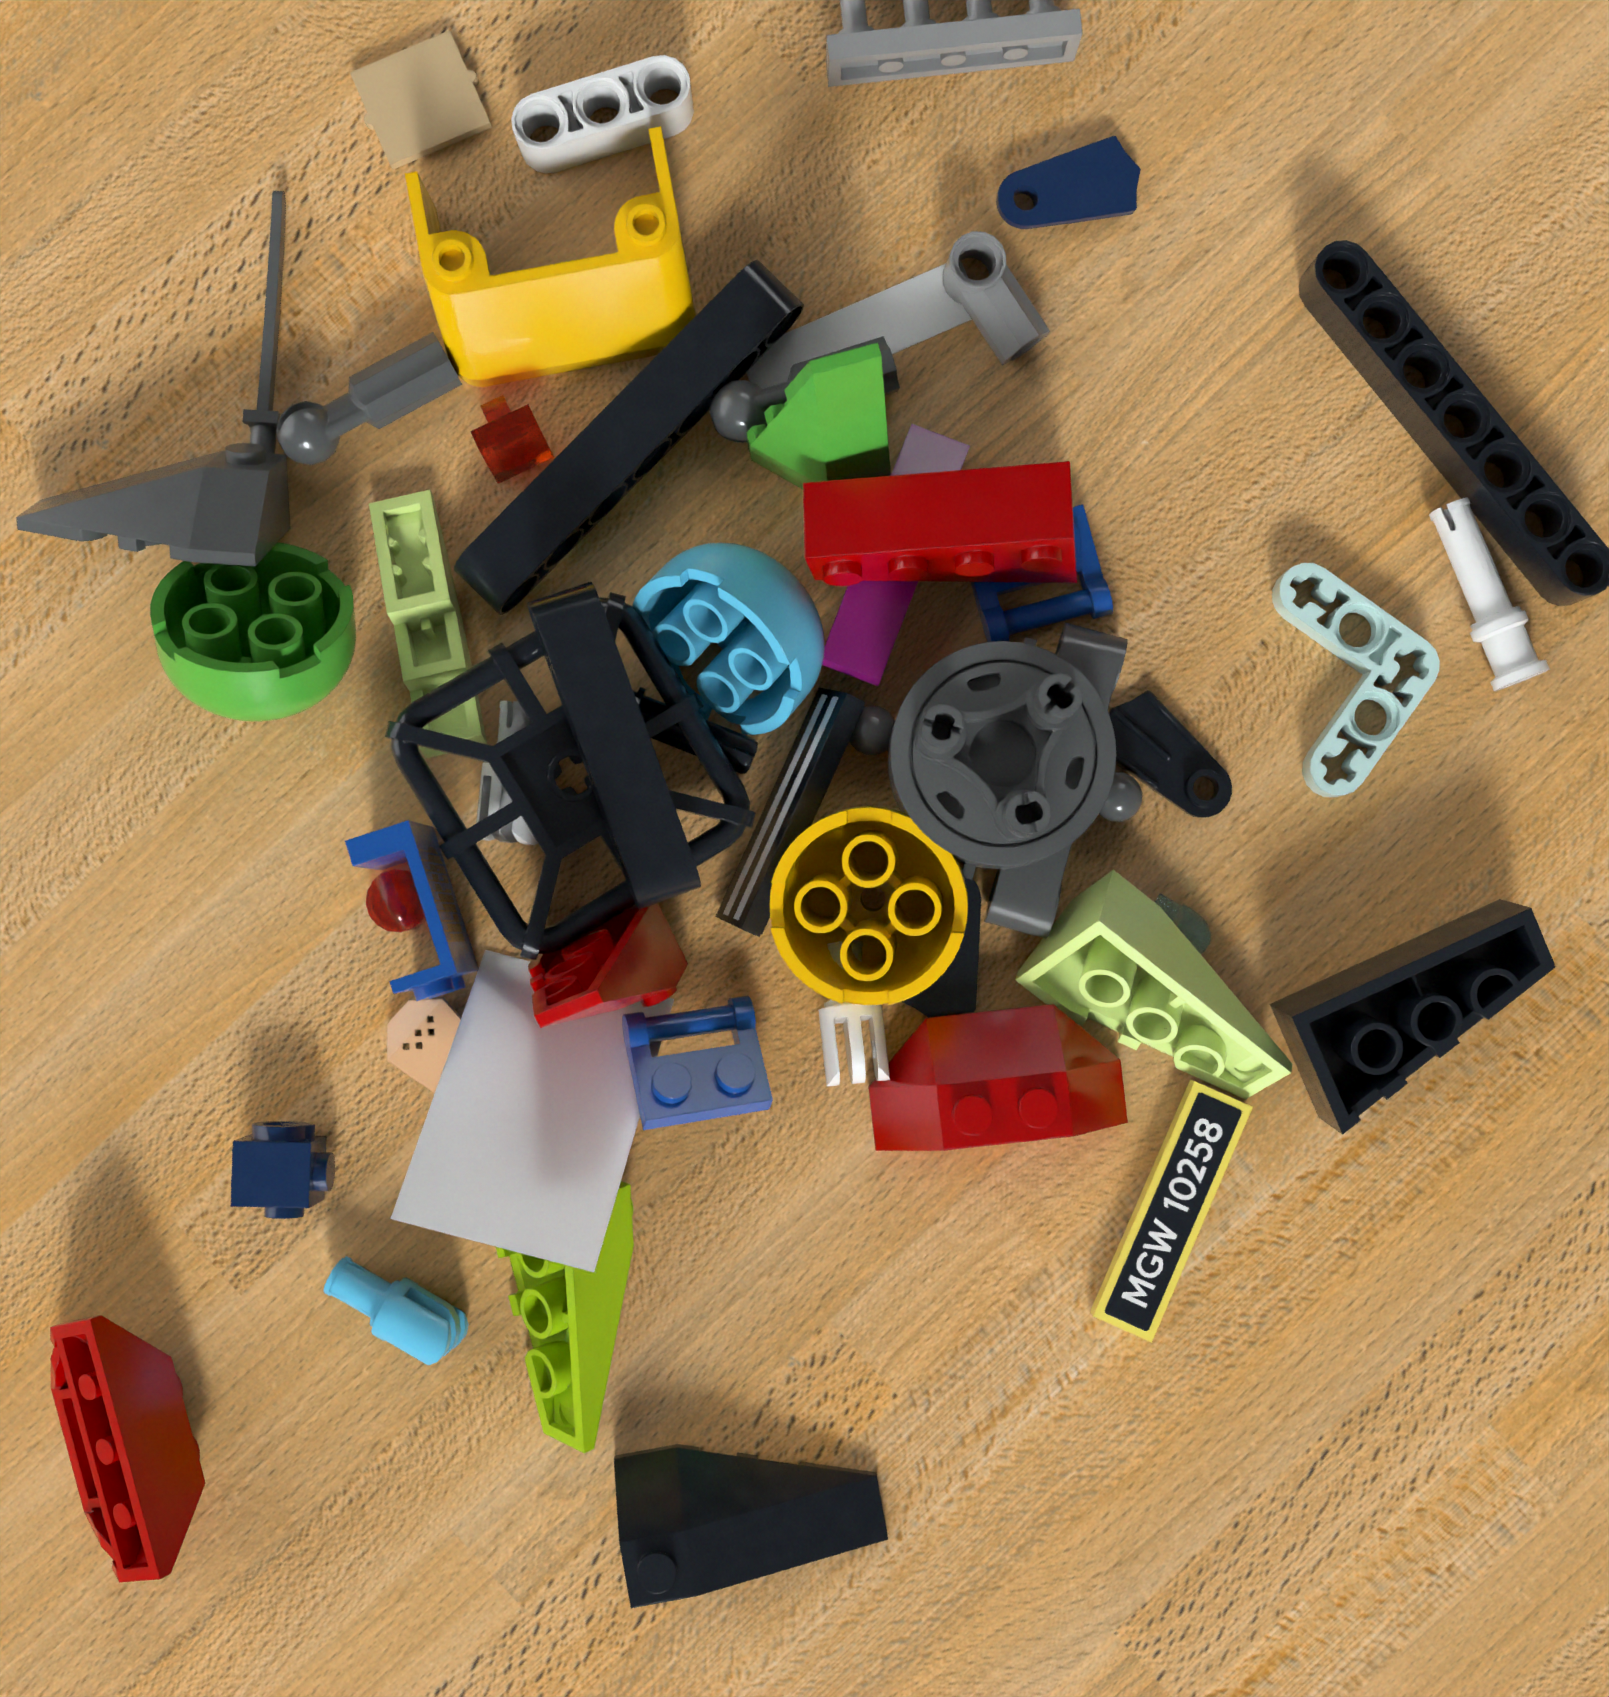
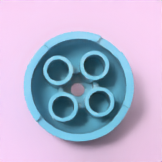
[632,542,825,735]

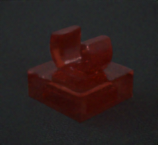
[470,395,554,484]

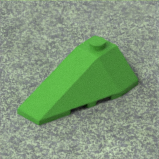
[747,343,891,489]

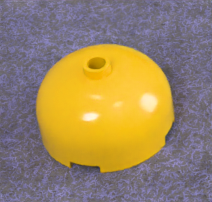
[770,806,968,1005]

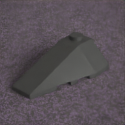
[16,443,290,566]

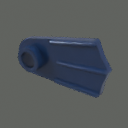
[996,136,1141,229]

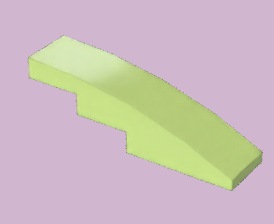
[369,489,487,759]

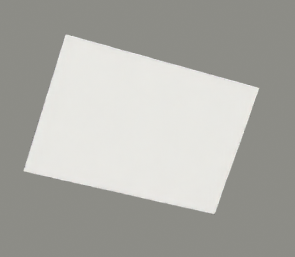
[391,950,674,1272]

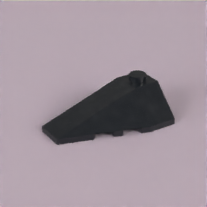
[614,1444,888,1608]

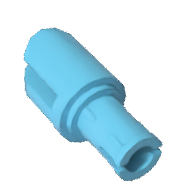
[323,1256,469,1365]

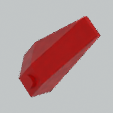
[528,903,688,1028]

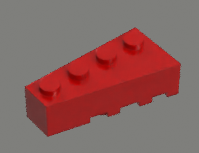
[803,461,1077,586]

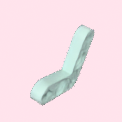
[1272,563,1440,797]

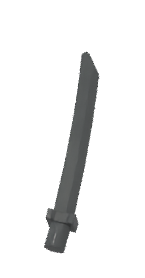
[242,191,286,454]

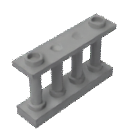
[826,0,1083,87]

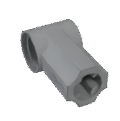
[943,231,1050,366]

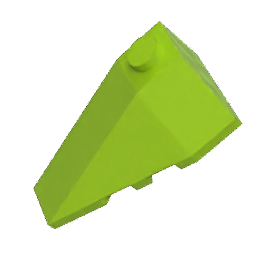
[496,1181,634,1454]

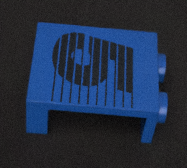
[345,820,479,1001]

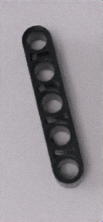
[527,581,701,910]

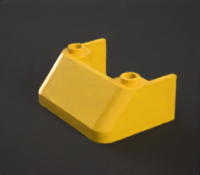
[405,126,696,387]

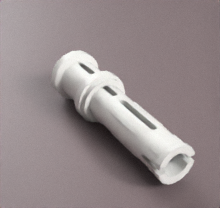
[1429,497,1550,691]

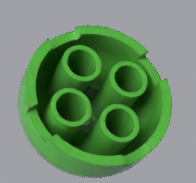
[150,543,356,722]

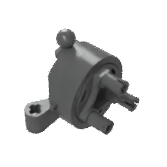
[849,622,1143,939]

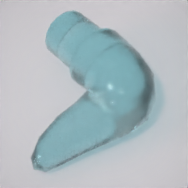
[1154,893,1211,954]

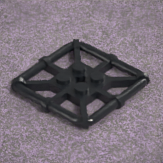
[385,592,756,960]

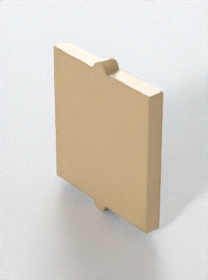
[350,30,492,170]

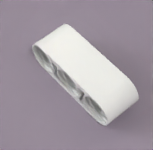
[511,55,694,174]

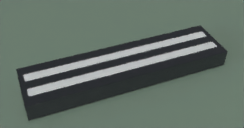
[715,687,865,937]

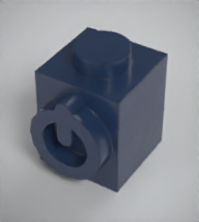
[230,1121,335,1219]

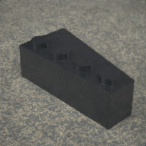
[1270,899,1556,1135]

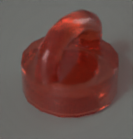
[366,869,426,932]

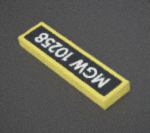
[1090,1079,1253,1343]

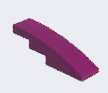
[822,423,970,686]

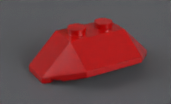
[868,1004,1128,1151]
[50,1315,206,1583]

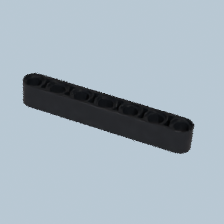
[1299,240,1609,606]
[454,260,804,615]

